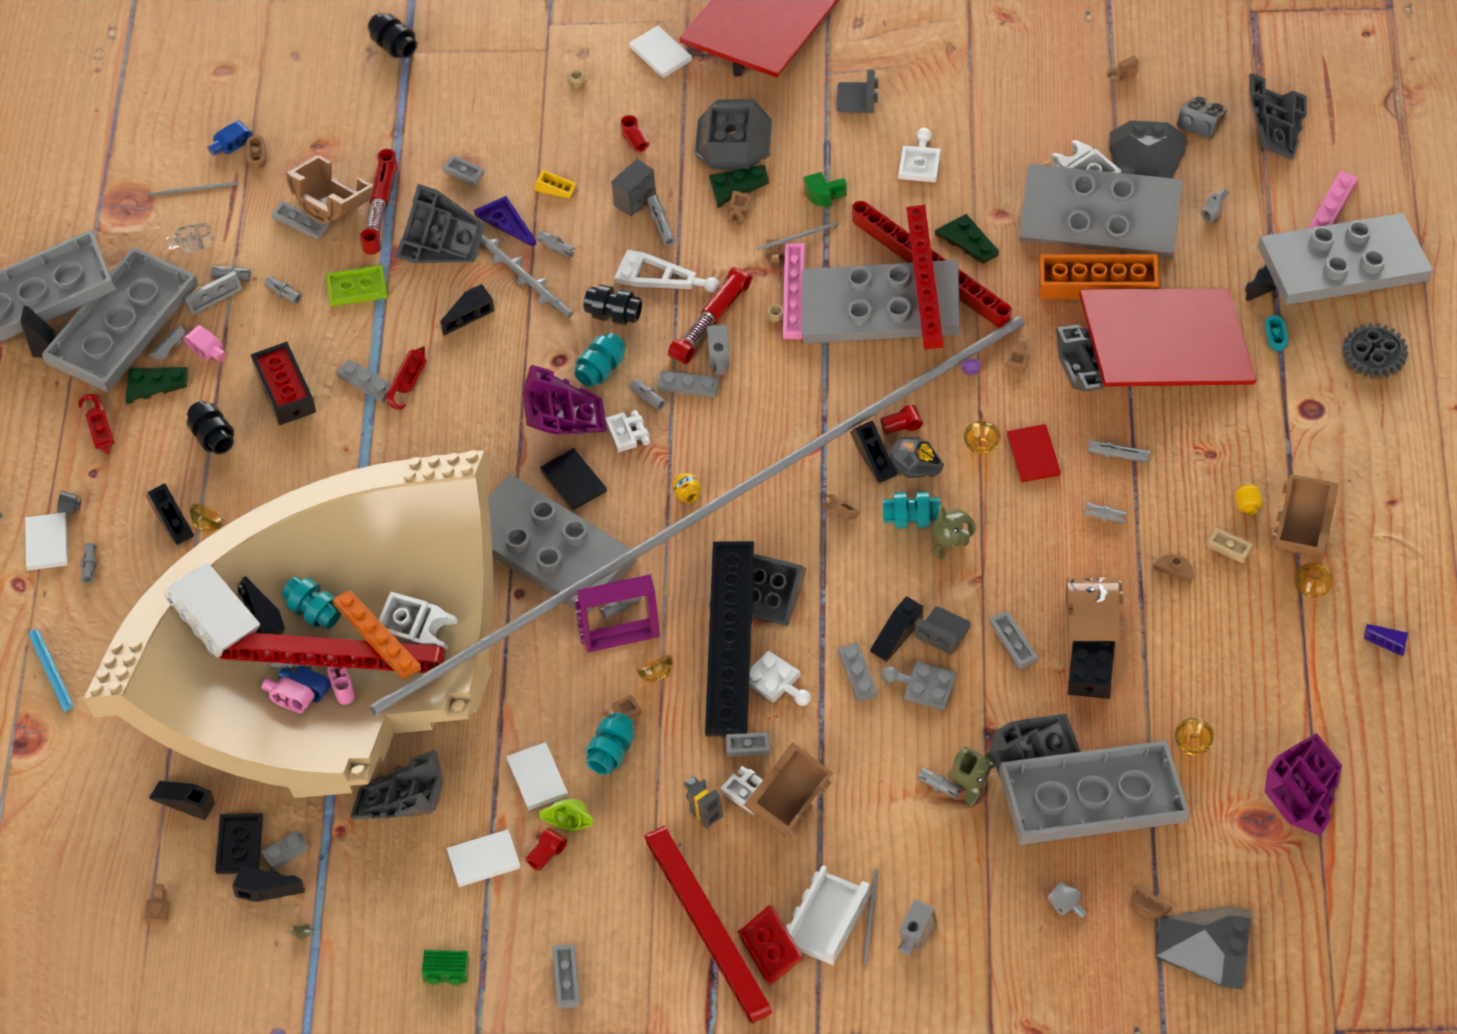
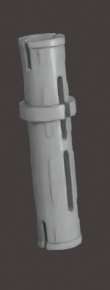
[647,195,675,246]
[1088,440,1150,463]

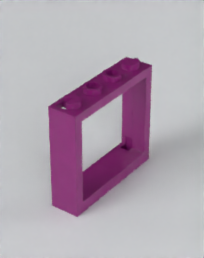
[574,574,660,653]

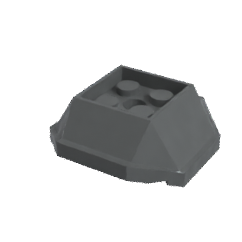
[695,99,773,170]

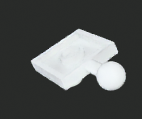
[898,128,941,182]
[750,650,811,706]

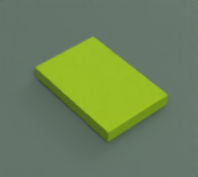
[326,264,388,307]

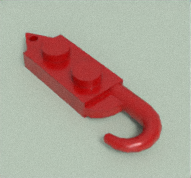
[386,346,427,410]
[78,393,115,455]

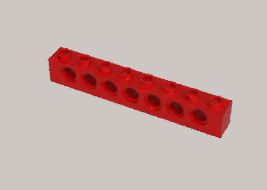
[906,205,944,350]

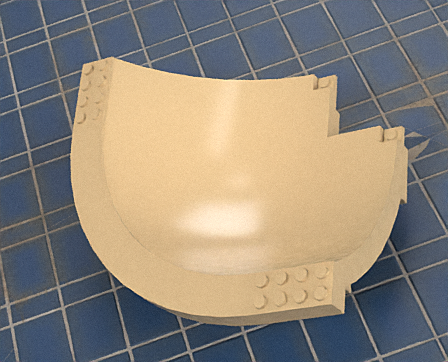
[84,450,493,798]

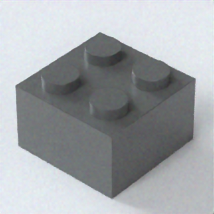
[611,159,656,217]

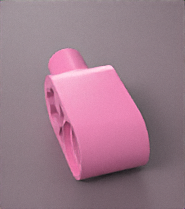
[183,325,227,362]
[327,667,355,705]
[262,678,315,714]

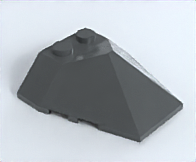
[1249,73,1307,159]
[1109,120,1186,178]
[396,184,486,263]
[1056,325,1105,391]
[990,714,1081,782]
[350,750,444,820]
[1156,907,1251,990]

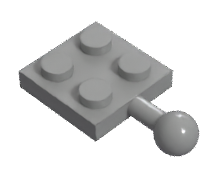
[882,661,957,711]

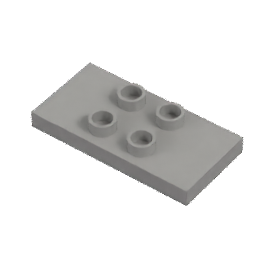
[1019,164,1182,258]
[1257,213,1433,305]
[0,230,117,342]
[42,247,198,393]
[802,260,960,343]
[488,474,637,614]
[999,741,1189,845]

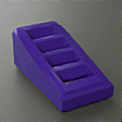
[1364,624,1408,656]

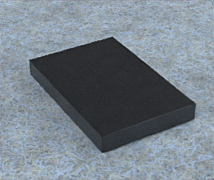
[540,448,607,510]
[215,813,264,874]

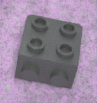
[837,70,878,113]
[1176,97,1228,139]
[915,606,971,655]

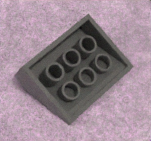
[709,554,807,626]

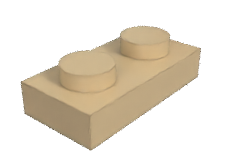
[1207,528,1253,564]

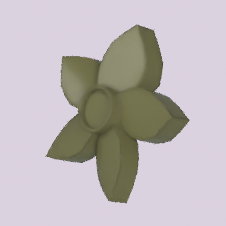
[287,924,314,940]

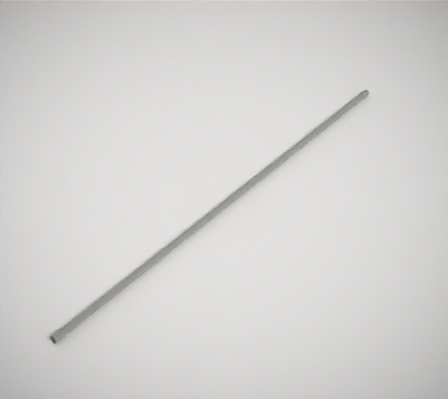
[369,316,1024,716]

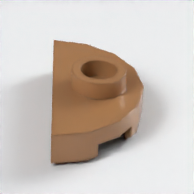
[1153,554,1193,582]
[1131,884,1172,918]

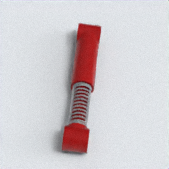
[360,148,398,255]
[668,266,753,364]

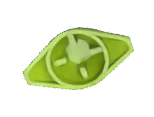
[539,798,594,831]

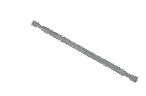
[147,182,238,196]
[757,222,839,251]
[863,869,878,964]

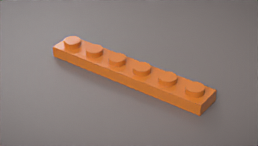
[333,590,421,680]

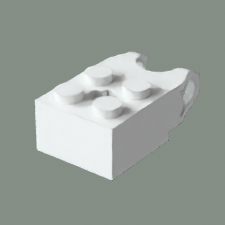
[1051,140,1121,173]
[379,592,458,650]

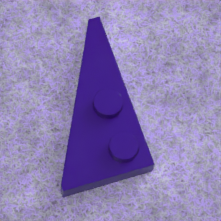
[474,196,536,247]

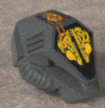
[890,437,944,478]

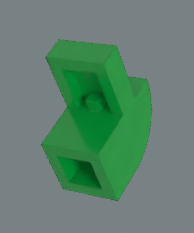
[803,172,847,207]

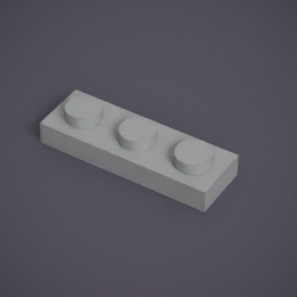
[271,201,329,240]
[183,271,243,315]
[336,359,391,403]
[657,370,719,398]
[989,611,1038,670]
[838,642,878,703]
[552,944,581,1009]

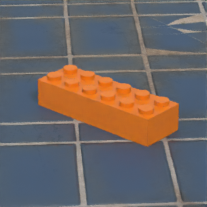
[1039,254,1159,300]

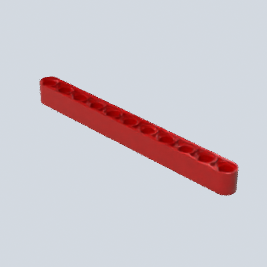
[852,201,1012,328]
[219,633,446,673]
[644,826,772,1024]

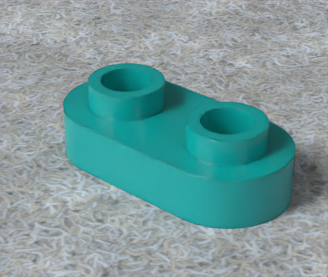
[1264,315,1288,351]

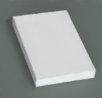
[629,25,692,78]
[25,512,68,571]
[506,742,568,811]
[446,829,521,887]

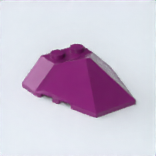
[522,365,607,435]
[1264,733,1342,835]

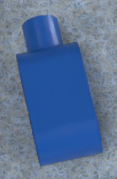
[208,120,253,156]
[278,667,331,702]

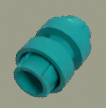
[574,333,626,387]
[883,491,940,529]
[282,576,342,630]
[585,712,635,775]

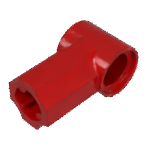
[621,115,650,153]
[880,405,923,434]
[525,828,567,871]

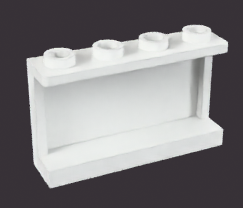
[165,562,260,658]
[786,866,871,965]

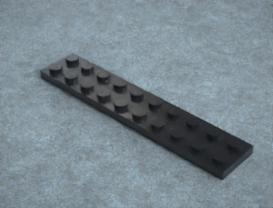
[705,541,755,737]

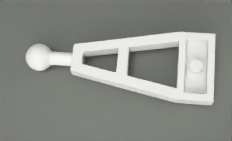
[615,249,720,293]

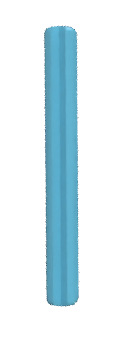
[28,629,73,711]

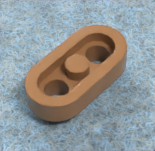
[246,135,266,168]

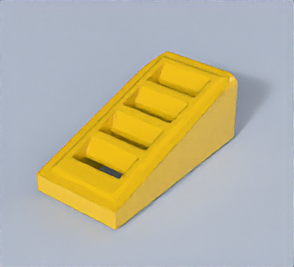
[534,169,577,199]

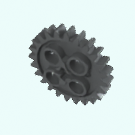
[1342,323,1408,379]

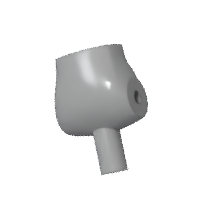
[1201,189,1228,223]
[1047,882,1087,919]

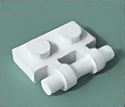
[605,410,650,453]
[720,766,763,815]

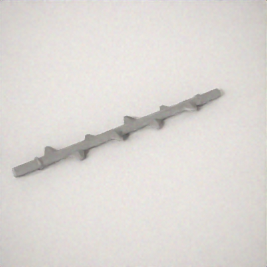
[481,235,573,318]

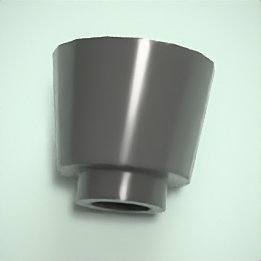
[57,491,81,513]

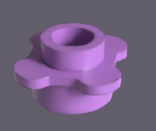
[961,359,981,375]

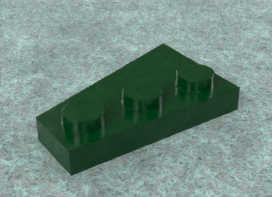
[709,165,769,208]
[935,214,999,264]
[125,367,188,404]

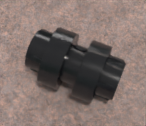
[368,13,417,58]
[583,284,642,326]
[187,401,234,454]

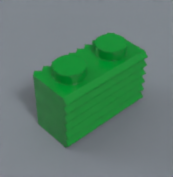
[421,950,470,985]

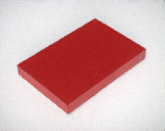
[1007,424,1061,483]
[737,905,804,985]

